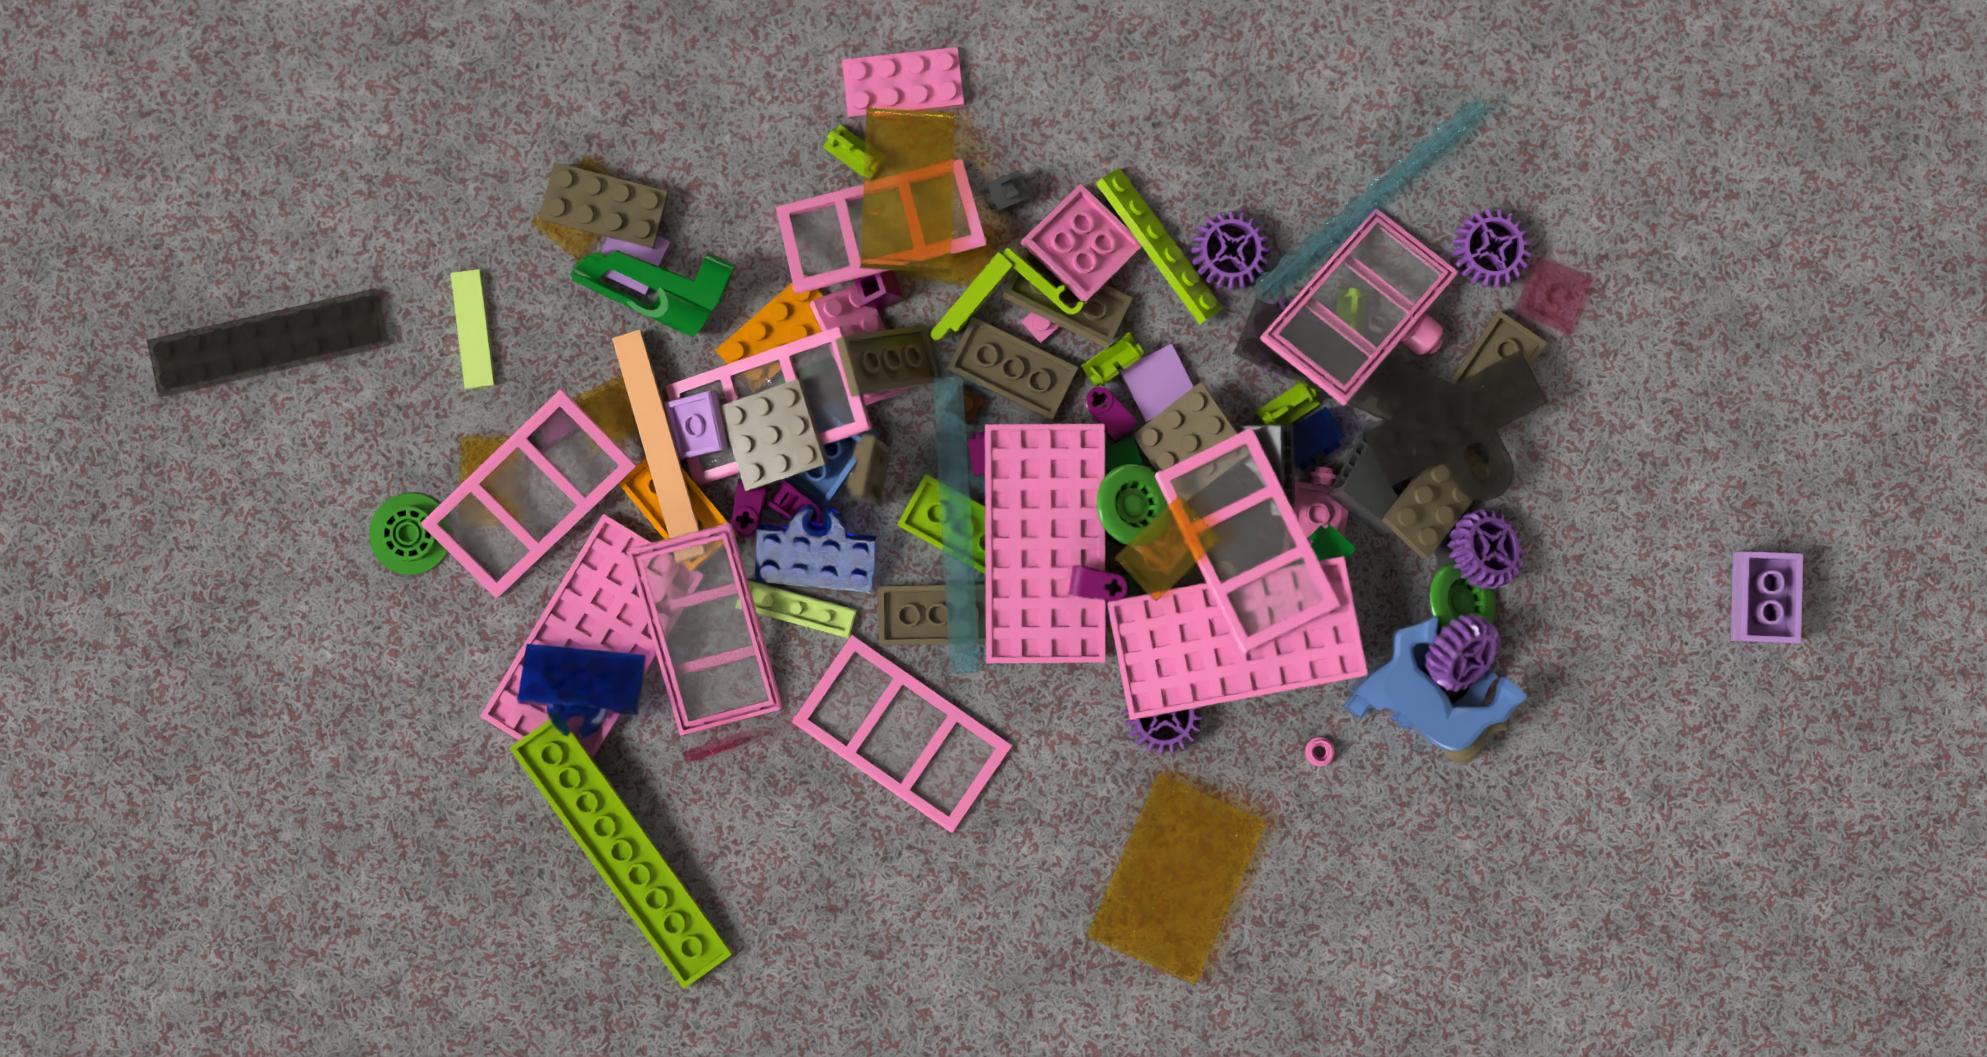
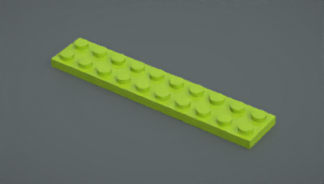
[509,712,733,989]

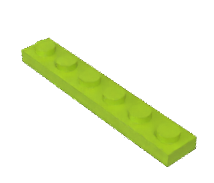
[1096,168,1224,325]

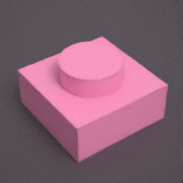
[1021,312,1060,344]

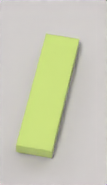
[450,269,496,390]
[736,580,857,638]

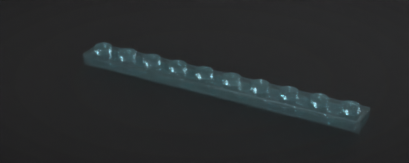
[1254,97,1485,304]
[933,377,980,674]

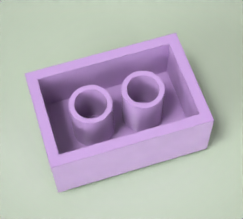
[1731,551,1803,643]

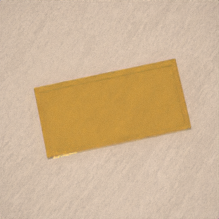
[860,108,955,274]

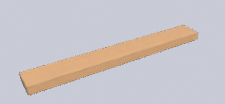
[612,329,707,563]

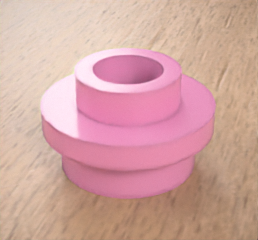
[1308,467,1338,487]
[1305,737,1335,767]

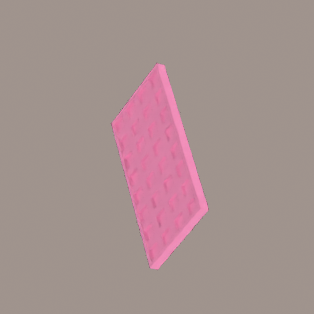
[985,424,1105,663]
[480,514,705,759]
[1107,556,1368,720]

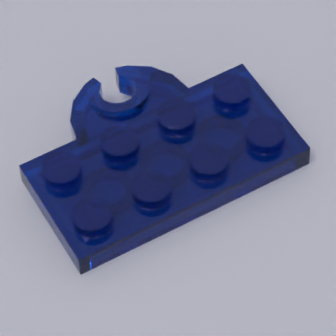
[755,504,877,593]
[517,644,646,738]

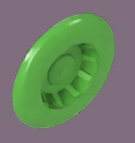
[1096,464,1172,546]
[369,493,451,575]
[1430,561,1497,630]

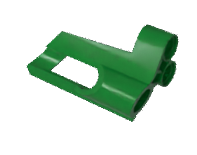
[570,250,736,338]

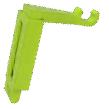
[931,247,1084,340]

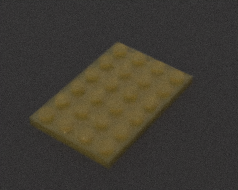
[1086,772,1267,985]

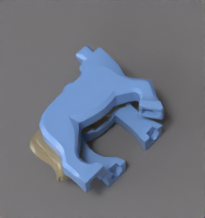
[1342,617,1528,764]

